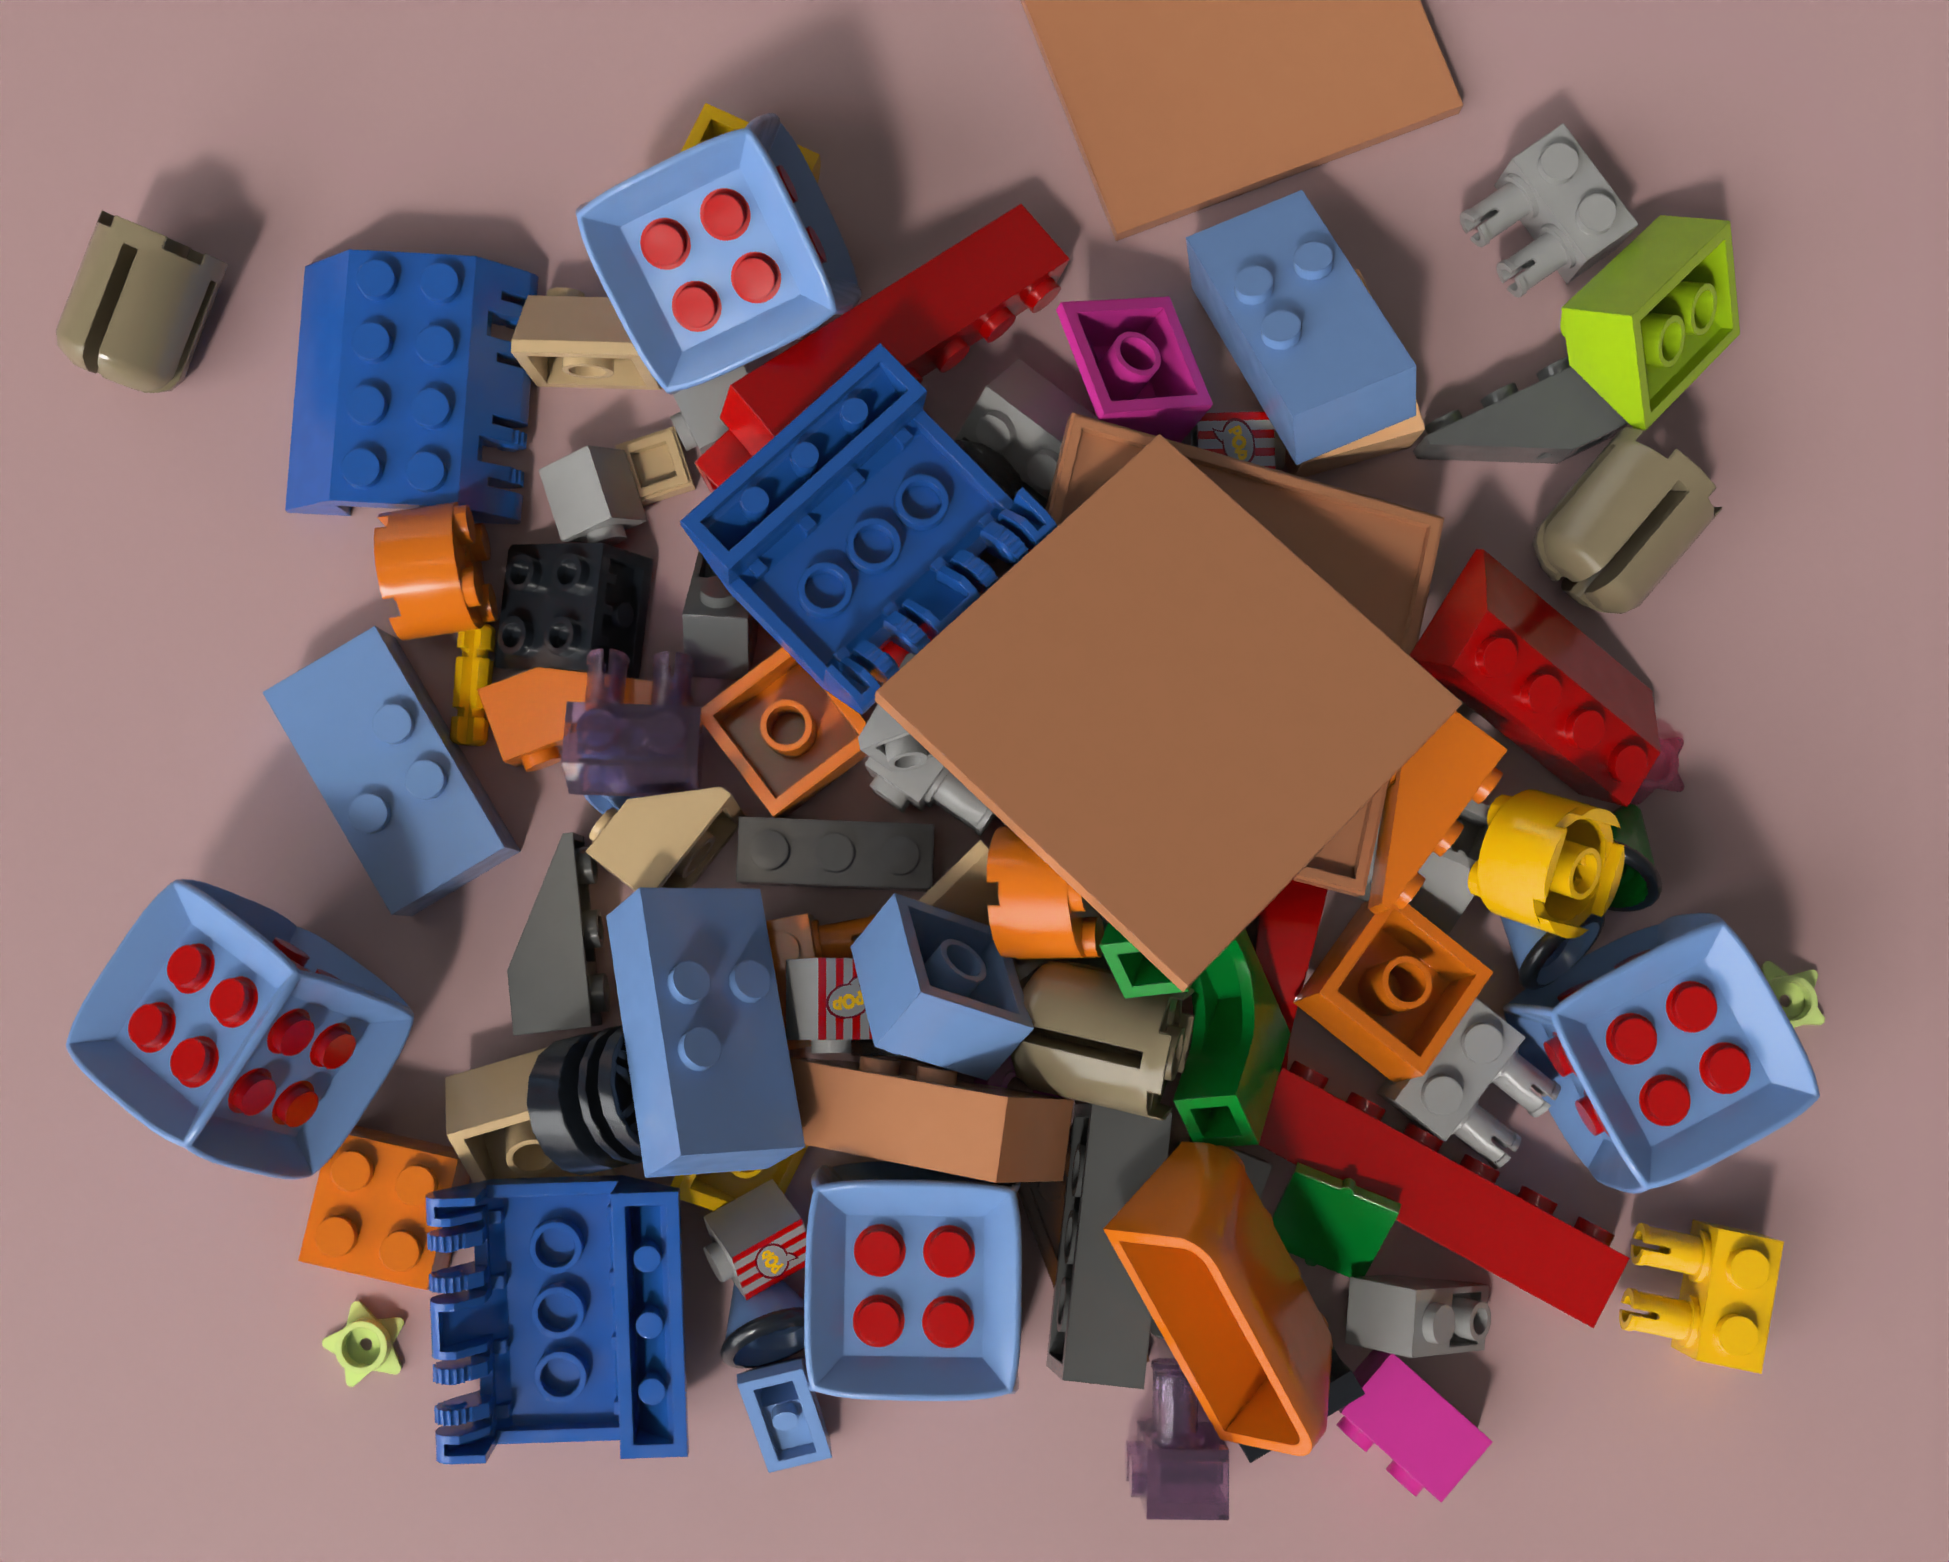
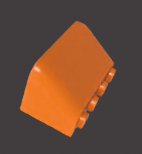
[1103,1141,1333,1456]

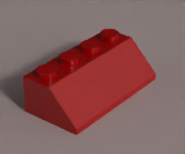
[1409,549,1661,807]

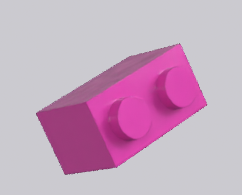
[1336,1350,1493,1503]

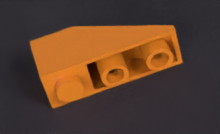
[477,667,693,772]
[1368,711,1508,914]

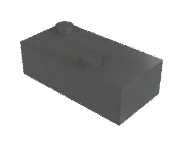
[1046,1103,1172,1389]

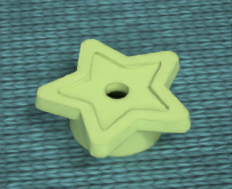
[1761,961,1825,1028]
[322,1301,405,1387]

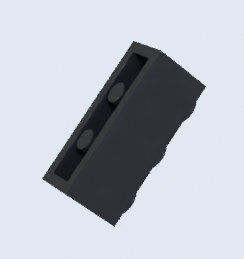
[736,816,936,892]

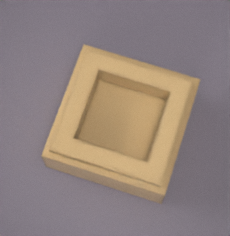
[615,426,696,506]

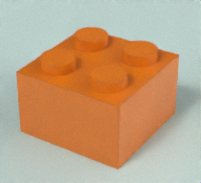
[695,647,867,818]
[1293,900,1493,1083]
[298,1126,470,1290]

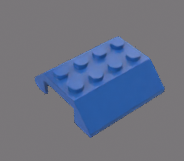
[285,249,539,524]
[680,343,1057,714]
[425,1175,689,1465]

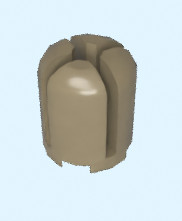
[56,210,228,393]
[1532,427,1722,614]
[1011,959,1194,1121]

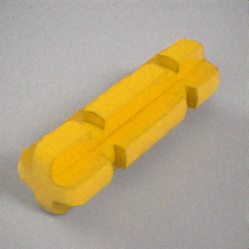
[450,623,496,746]

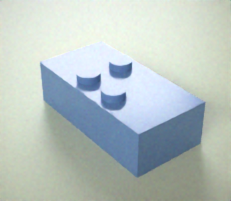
[1186,190,1416,465]
[262,626,521,917]
[606,887,805,1178]

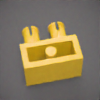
[1619,1219,1784,1374]

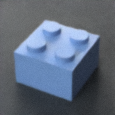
[851,893,1034,1081]

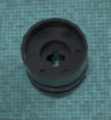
[527,1025,642,1175]

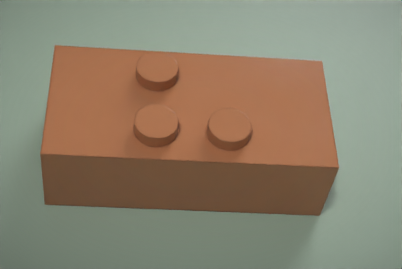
[790,1056,1074,1183]

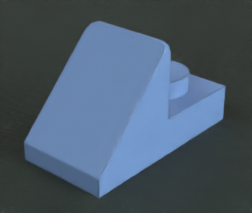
[737,1356,832,1473]

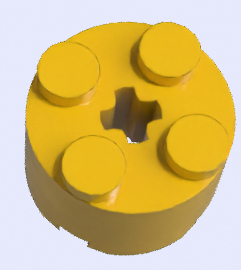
[1468,789,1625,939]

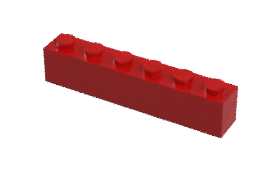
[720,203,1070,456]
[1258,1060,1630,1329]

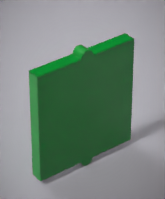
[1272,1162,1401,1278]

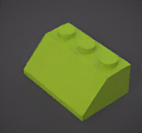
[1560,215,1740,431]

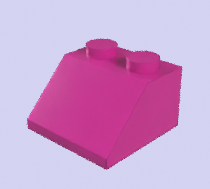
[1056,296,1213,443]

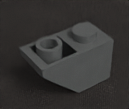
[682,551,758,680]

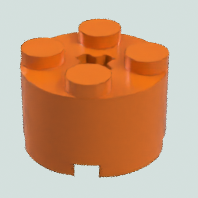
[374,502,498,641]
[987,826,1104,959]

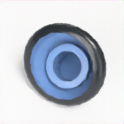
[1500,914,1605,990]
[720,1280,805,1369]

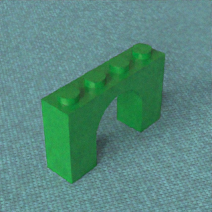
[1099,922,1291,1147]

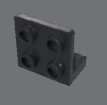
[494,543,654,679]

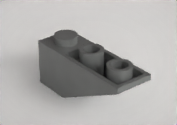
[1413,356,1629,464]
[507,832,610,1036]

